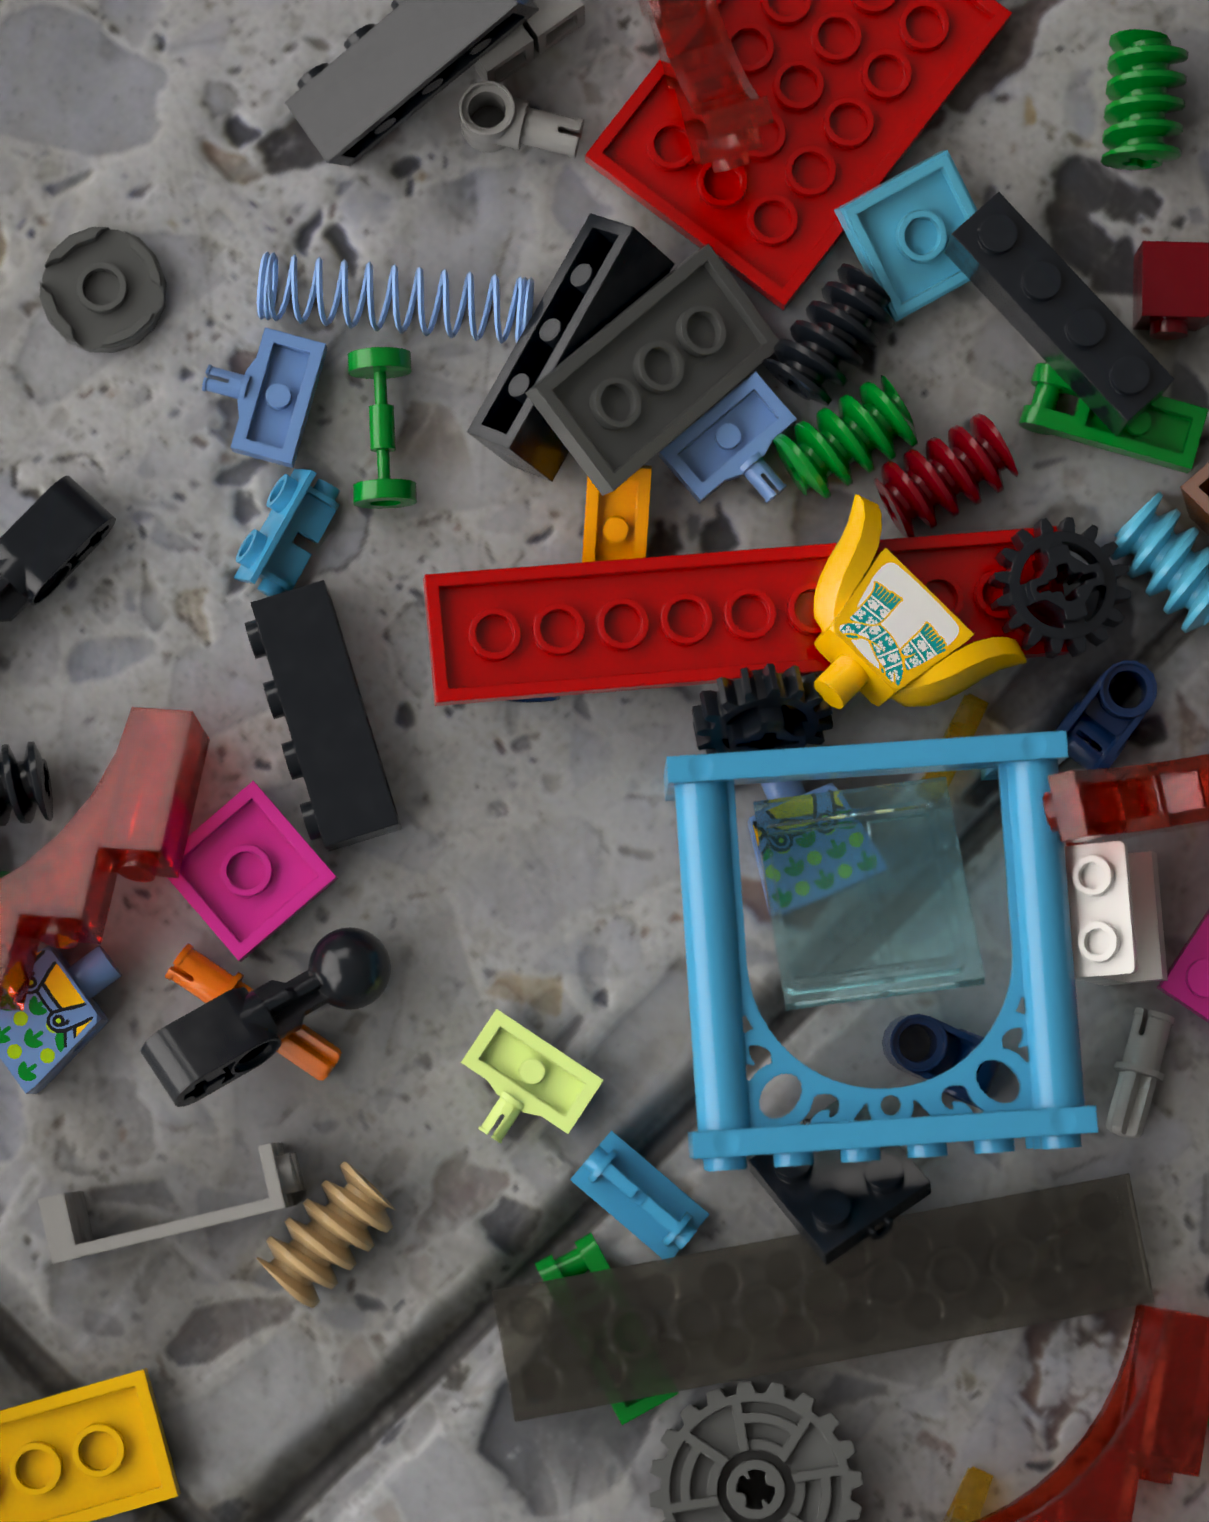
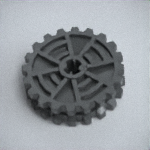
[649,1381,864,1522]

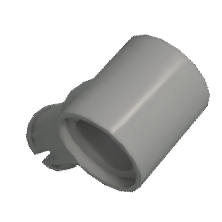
[459,81,584,159]

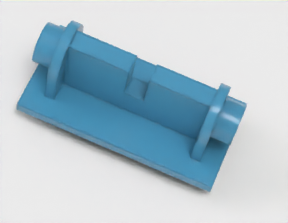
[234,469,340,597]
[570,1130,710,1263]

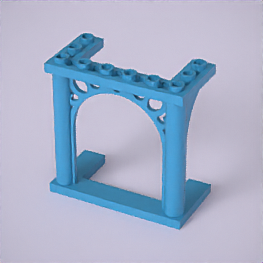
[663,730,1098,1172]

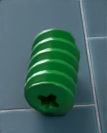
[1100,29,1188,170]
[773,375,918,499]

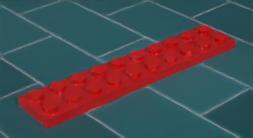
[423,526,1068,706]

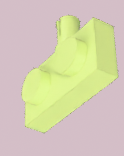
[461,1009,604,1144]

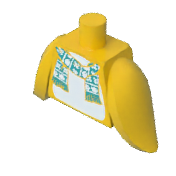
[814,494,1027,709]

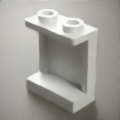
[1065,841,1168,986]

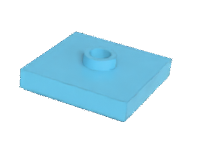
[834,150,978,322]

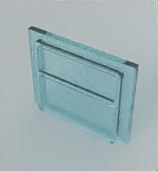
[753,777,985,1010]

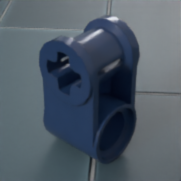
[1055,660,1157,784]
[882,1014,1007,1109]

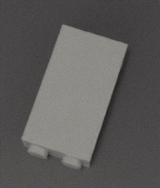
[38,1142,304,1264]

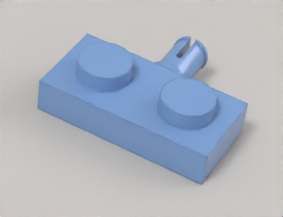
[202,327,328,468]
[659,372,797,504]

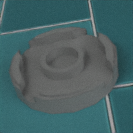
[40,227,166,353]

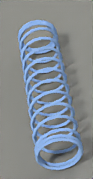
[257,251,534,344]

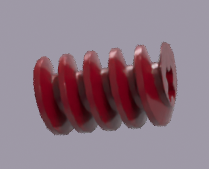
[874,413,1018,538]

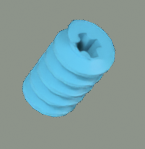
[1110,491,1209,633]

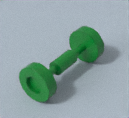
[348,347,417,509]

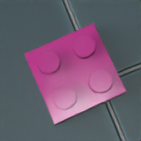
[156,781,338,962]

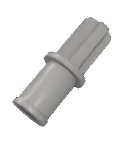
[1105,1007,1175,1138]

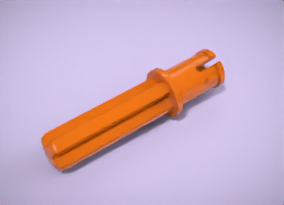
[165,943,342,1081]

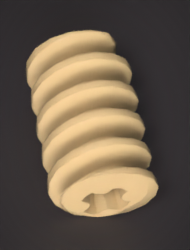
[256,1161,395,1308]

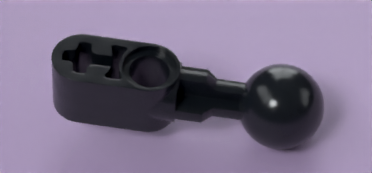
[0,475,116,622]
[141,927,391,1107]

